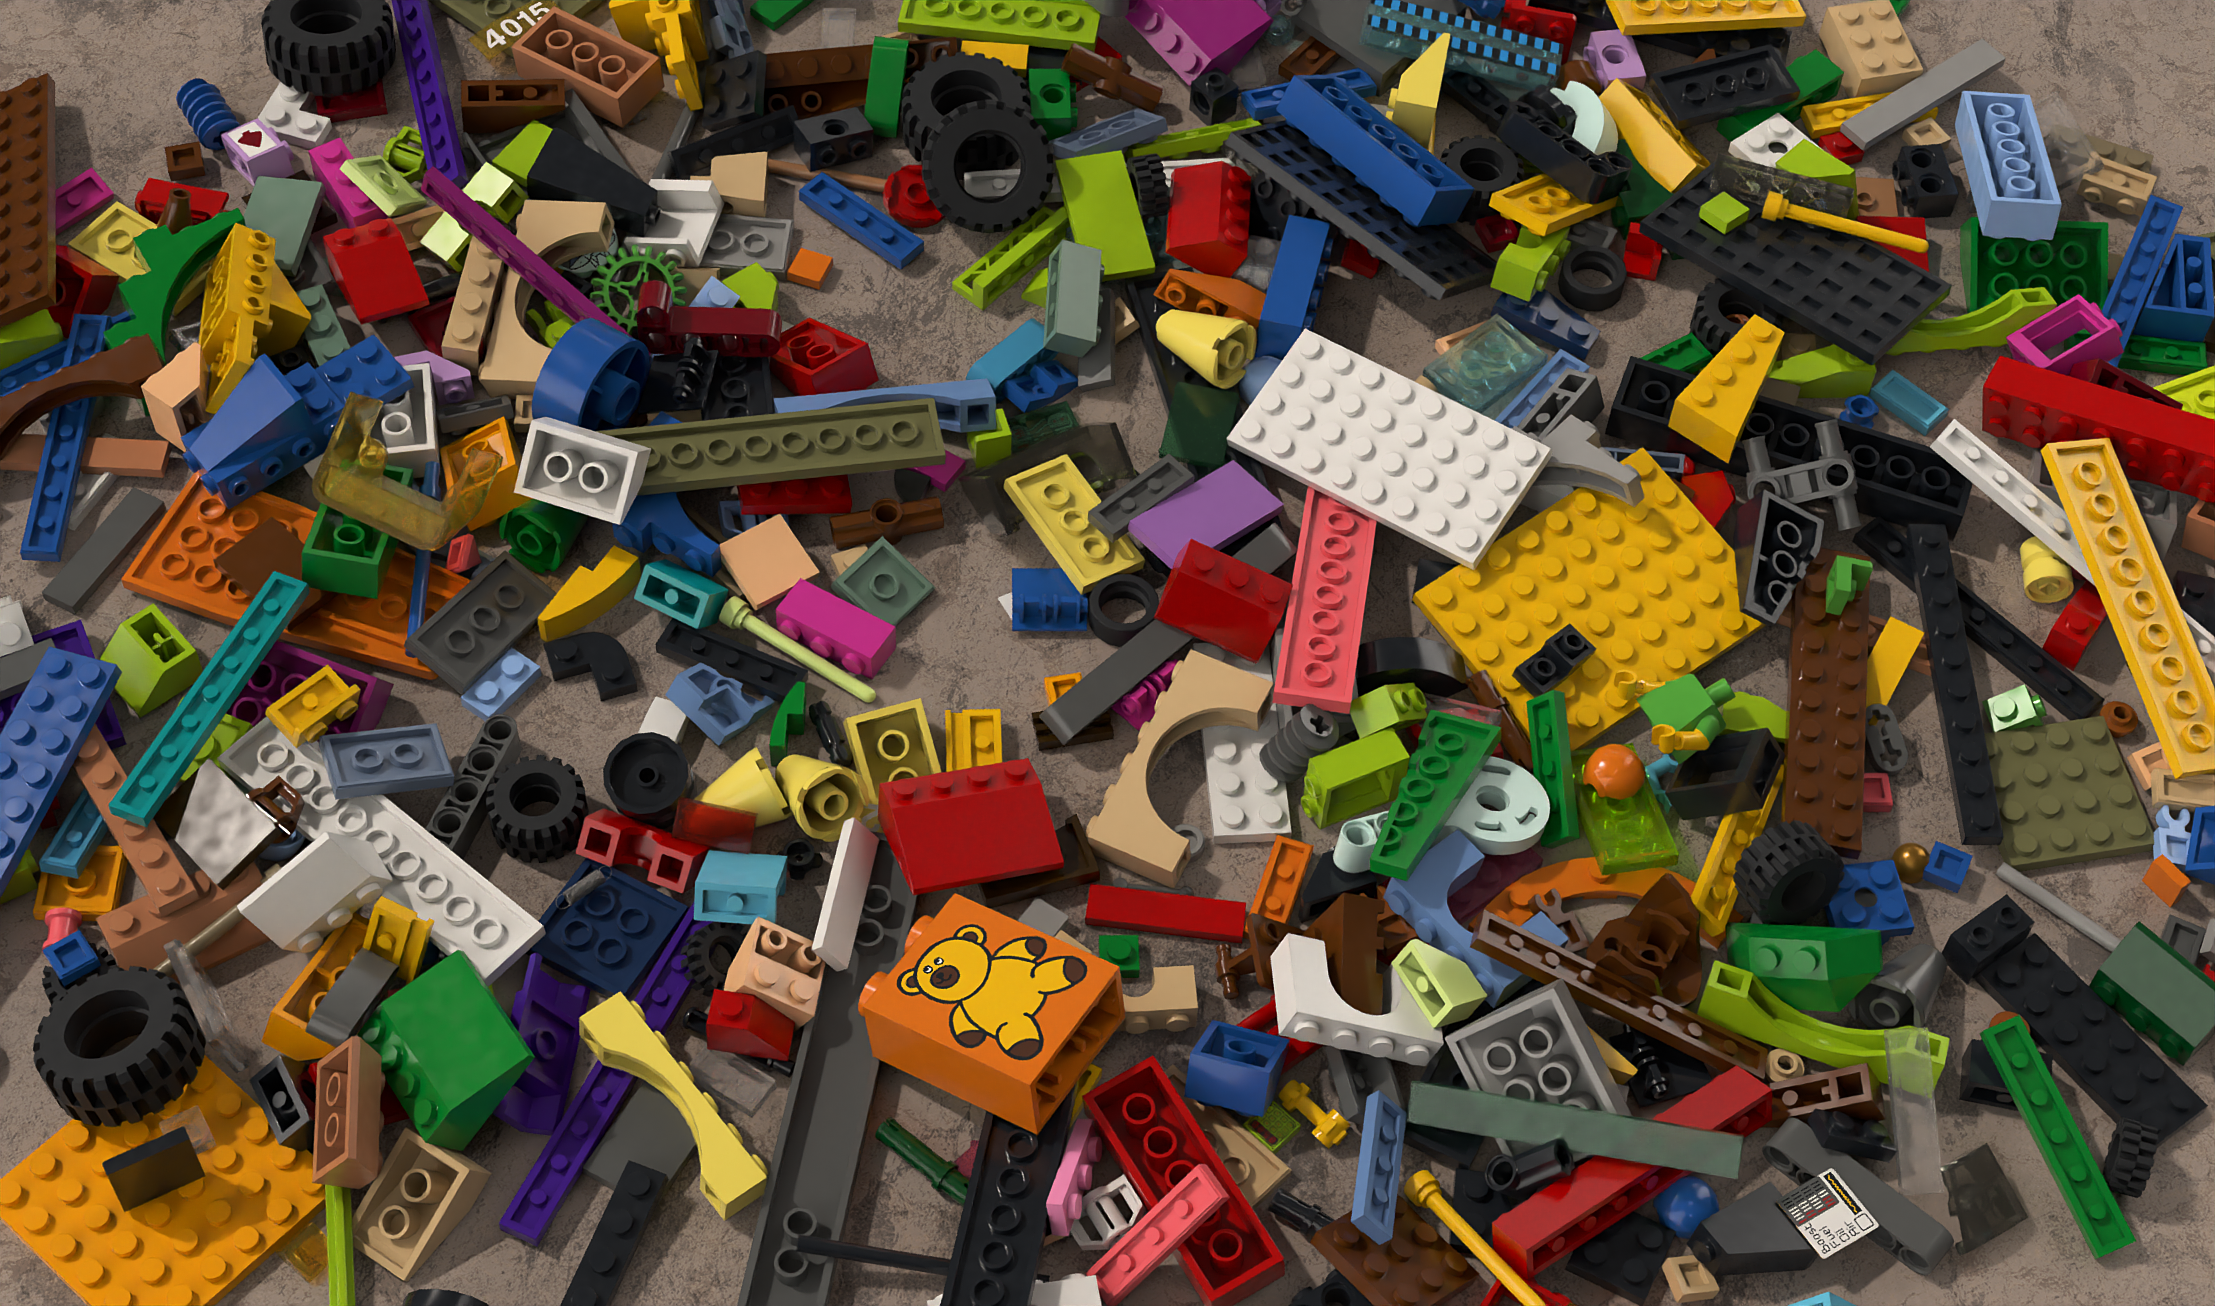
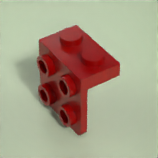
[1500,0,1577,65]

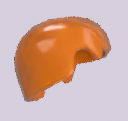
[1583,744,1646,800]

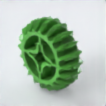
[590,245,687,336]

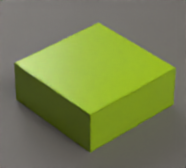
[1699,192,1750,234]

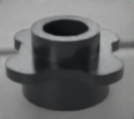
[776,838,823,881]

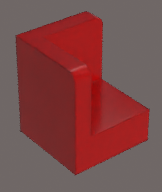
[1623,222,1663,281]

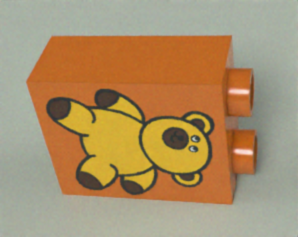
[858,893,1125,1135]

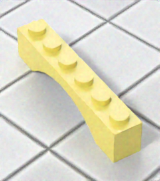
[579,991,768,1221]

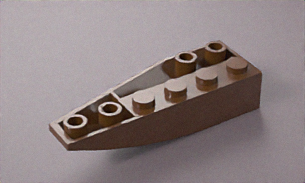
[763,37,958,119]

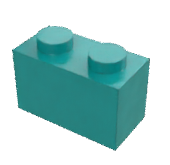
[634,559,729,629]

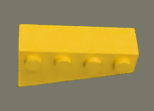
[1668,314,1785,463]

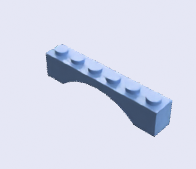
[774,378,996,433]

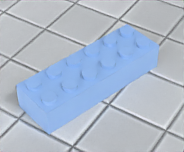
[1955,91,2062,241]

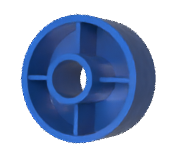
[532,318,650,431]

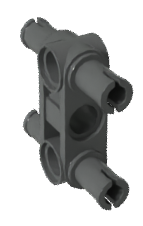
[1742,419,1862,531]

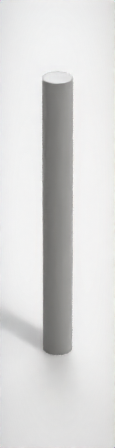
[1995,862,2122,952]

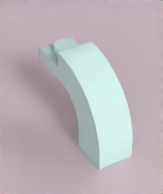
[1550,81,1618,155]

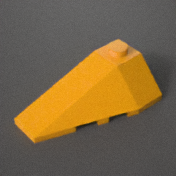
[261,912,370,1061]

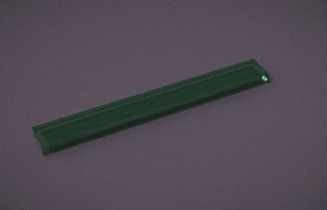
[1406,1080,1744,1179]

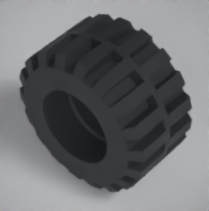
[1440,135,1524,226]
[1689,278,1784,358]
[486,755,589,863]
[1733,820,1844,925]

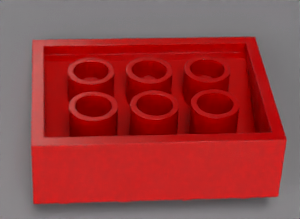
[878,758,1064,895]

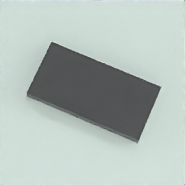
[404,551,557,695]

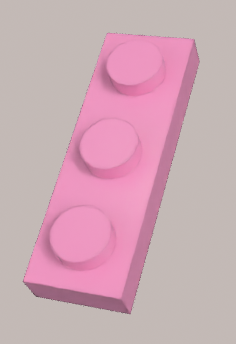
[1046,1119,1102,1236]

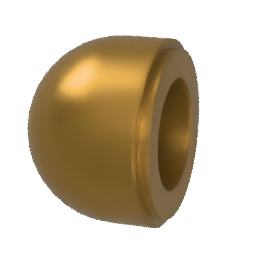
[1891,843,1930,884]

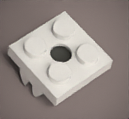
[1728,113,1823,188]

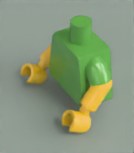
[1614,669,1736,764]

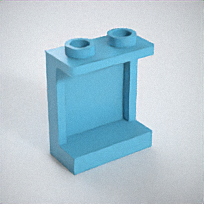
[694,850,787,924]

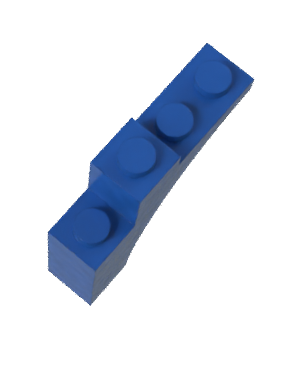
[612,411,722,577]

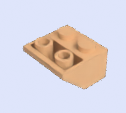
[141,342,214,452]
[724,917,825,1032]

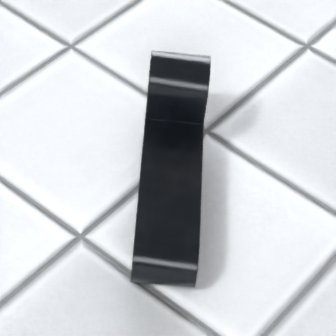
[1497,101,1633,204]

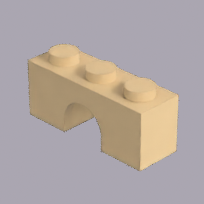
[1115,965,1198,1034]

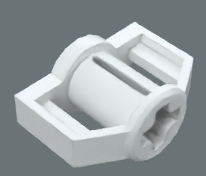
[1070,1174,1146,1250]

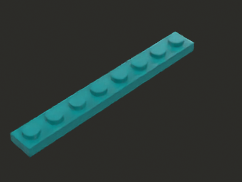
[108,571,310,827]

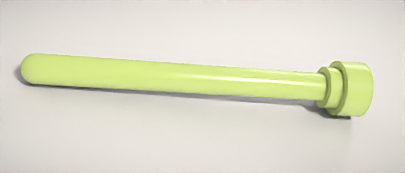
[719,596,876,703]

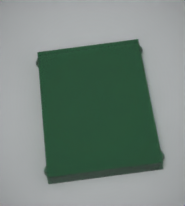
[1158,382,1240,469]

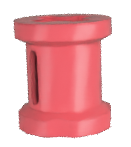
[42,907,83,952]

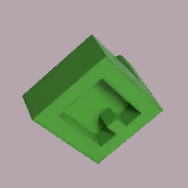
[1826,555,1873,615]

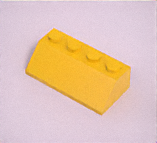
[1598,78,1711,194]

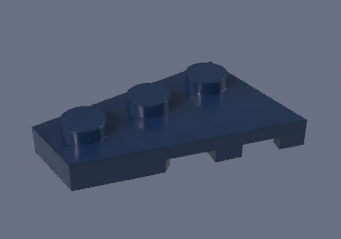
[1490,289,1601,360]

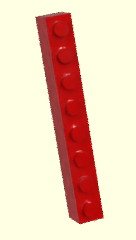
[1492,1065,1772,1280]

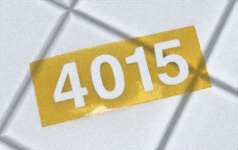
[468,0,562,61]

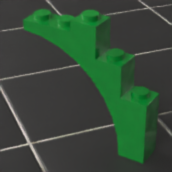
[103,208,246,417]

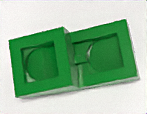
[769,682,807,766]

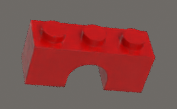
[575,808,710,894]

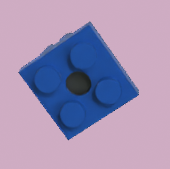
[1824,859,1915,945]

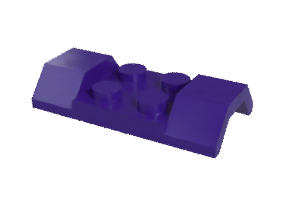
[492,953,591,1136]

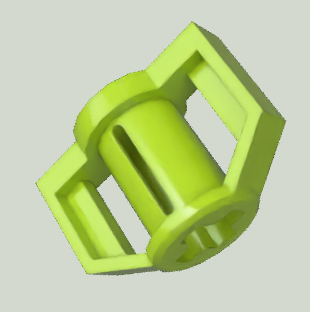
[383,125,428,184]

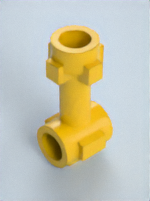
[1279,1079,1351,1149]

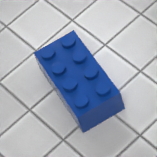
[1255,215,1334,360]

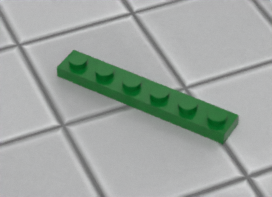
[1979,1015,2136,1260]

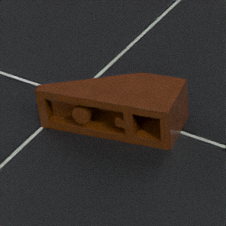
[461,79,565,133]
[1760,1063,1886,1128]

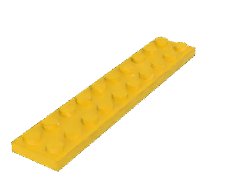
[2041,438,2215,779]

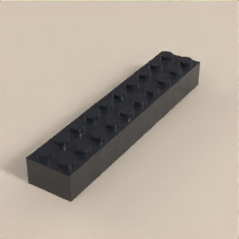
[1605,356,1973,542]

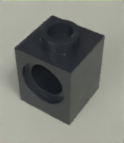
[1189,67,1239,126]

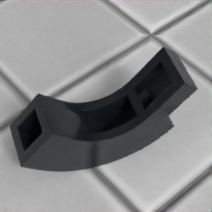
[1355,637,1468,702]

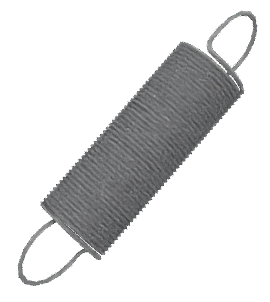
[556,865,612,909]

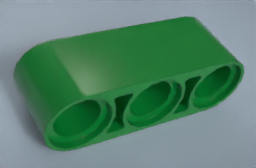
[864,36,909,139]

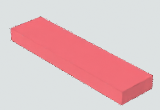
[1085,1164,1230,1306]

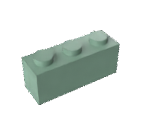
[1043,240,1105,358]

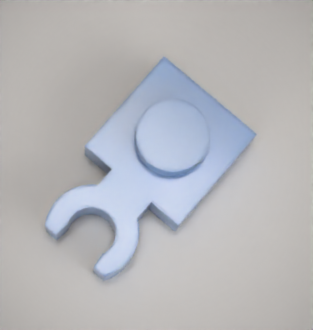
[2153,805,2191,874]

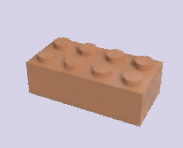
[512,6,665,128]

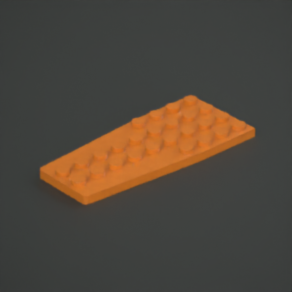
[121,471,471,680]

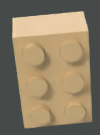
[1819,0,1923,99]

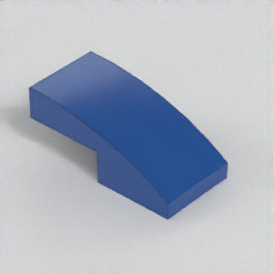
[1001,360,1078,413]

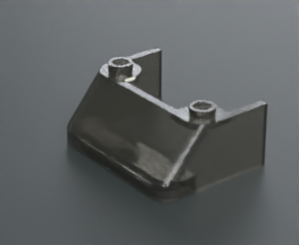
[959,422,1137,537]

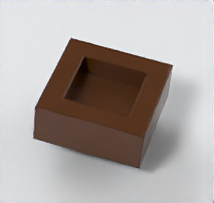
[165,141,206,181]

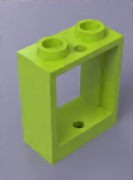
[1301,727,1410,830]

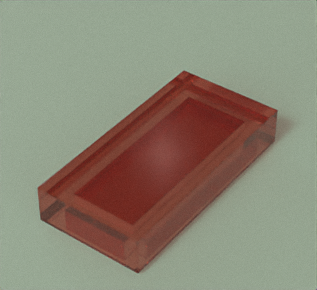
[672,797,758,854]

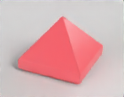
[445,534,482,574]

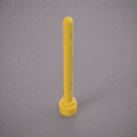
[1761,191,1929,253]
[1404,1170,1545,1306]

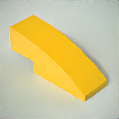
[537,545,641,642]

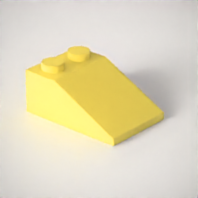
[1386,32,1450,150]
[843,698,941,798]

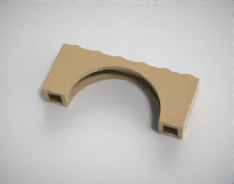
[478,200,615,399]
[1085,649,1274,888]

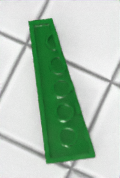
[1370,709,1501,881]

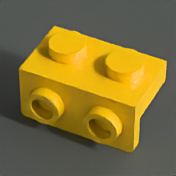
[265,664,361,748]

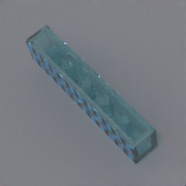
[1358,0,1564,90]

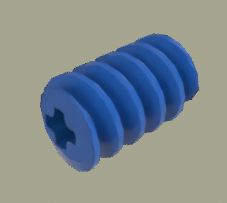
[176,78,241,150]

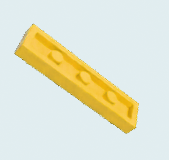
[1800,92,1939,139]

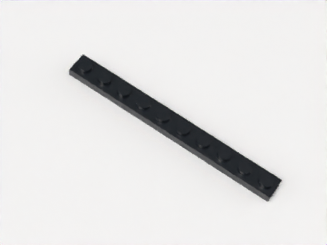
[1906,524,2004,845]

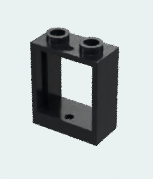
[1665,728,1785,821]

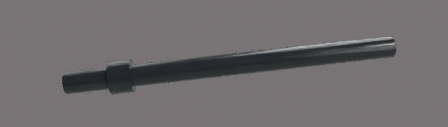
[796,1235,1050,1283]

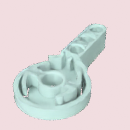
[1333,756,1550,873]

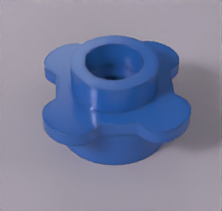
[1839,395,1879,429]

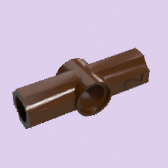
[1060,43,1164,113]
[829,496,944,549]

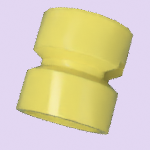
[2020,536,2074,603]

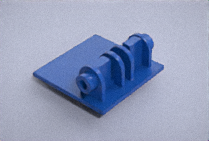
[1012,568,1088,631]

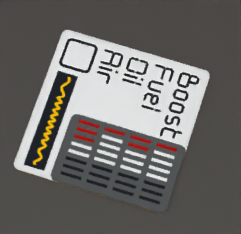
[1777,1168,1879,1259]

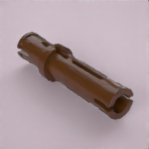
[1466,670,1534,775]

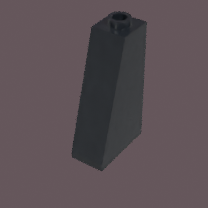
[527,127,661,237]

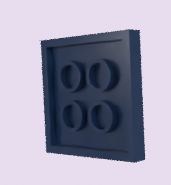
[525,858,689,999]

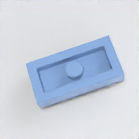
[460,647,542,721]

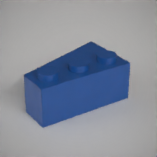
[2133,234,2215,343]

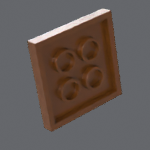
[1310,1194,1480,1306]

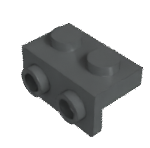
[1325,1046,1406,1126]

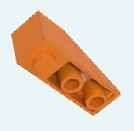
[1154,269,1266,330]

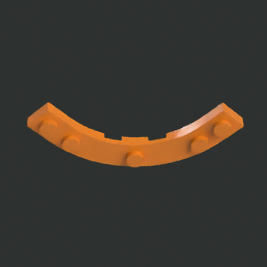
[1467,857,1744,949]

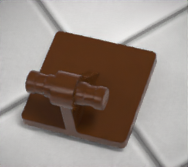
[1214,913,1305,1000]

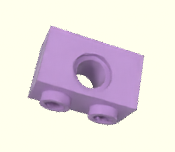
[1583,29,1647,95]

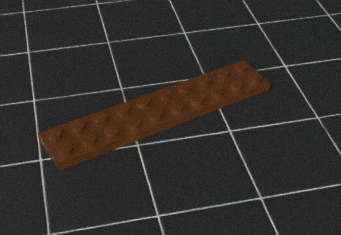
[0,73,56,328]
[1781,547,1870,860]

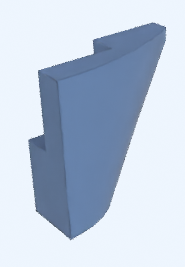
[666,663,775,746]

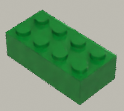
[302,457,413,599]

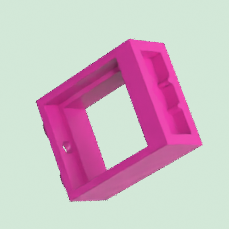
[2006,294,2124,376]

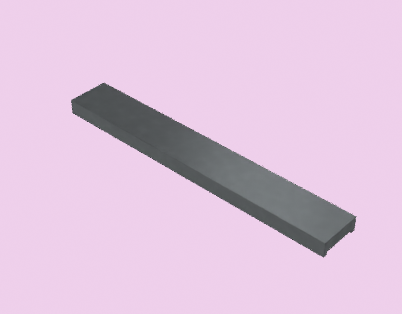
[737,831,921,1306]

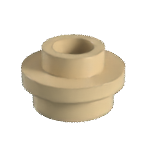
[1765,1048,1804,1083]

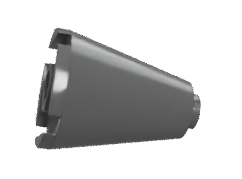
[1848,944,1947,1030]

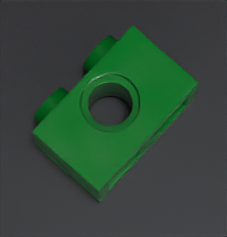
[1028,69,1078,141]

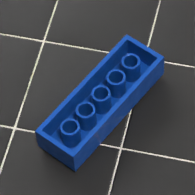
[1276,74,1475,227]

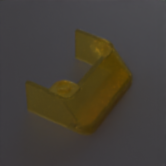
[312,392,503,551]

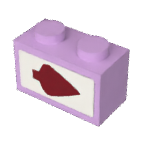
[220,118,294,187]

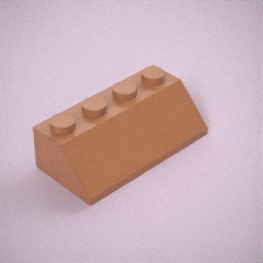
[96,861,271,984]

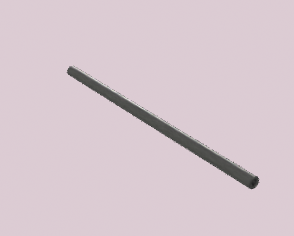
[594,45,726,315]

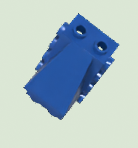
[180,334,415,509]

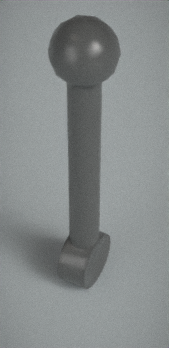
[1112,878,1194,896]

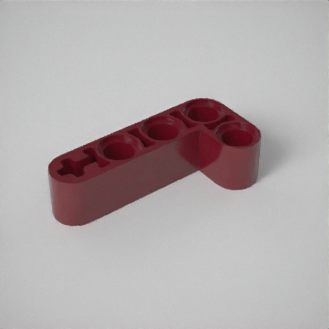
[637,280,782,357]

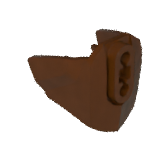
[1585,873,1702,1008]

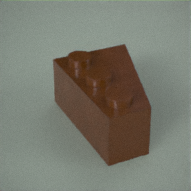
[1303,892,1385,1015]

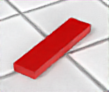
[1085,884,1246,944]

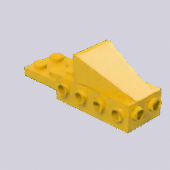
[609,0,709,111]
[198,223,311,415]

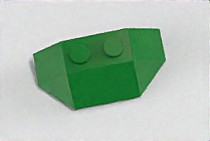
[1725,922,1883,1012]

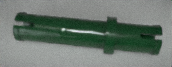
[875,1117,970,1207]

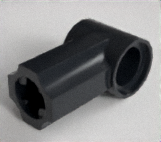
[1485,1139,1575,1201]

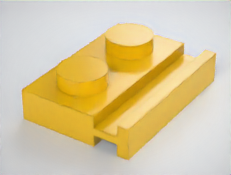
[945,709,1002,772]
[363,896,434,985]

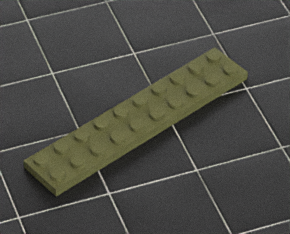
[595,398,946,496]

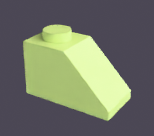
[1391,939,1487,1029]

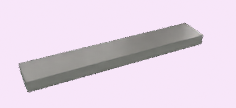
[1840,39,2006,151]

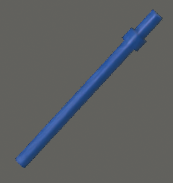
[405,461,442,658]

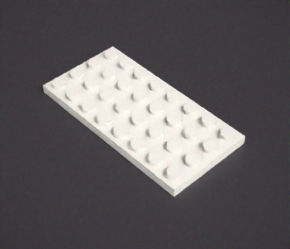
[1226,329,1552,570]

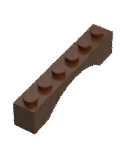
[0,333,165,461]

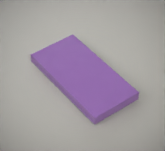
[1127,460,1284,569]

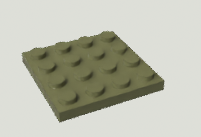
[1985,716,2154,872]

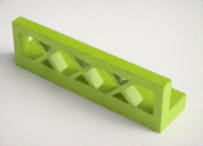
[952,205,1073,311]

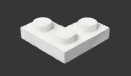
[258,82,332,149]

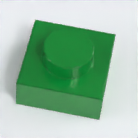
[1098,935,1140,978]

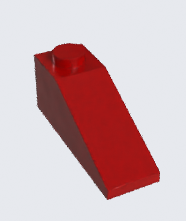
[2042,580,2108,671]

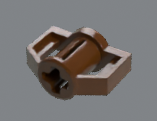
[246,775,305,844]

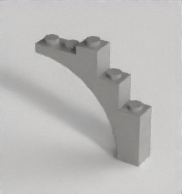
[1512,415,1645,507]

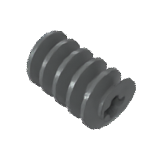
[1259,704,1339,782]

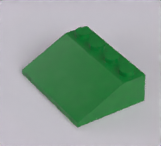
[1960,217,2108,314]
[357,950,535,1151]

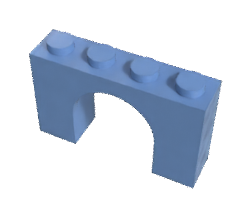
[1383,829,1569,1008]

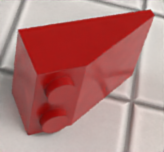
[323,218,430,325]
[768,317,879,396]

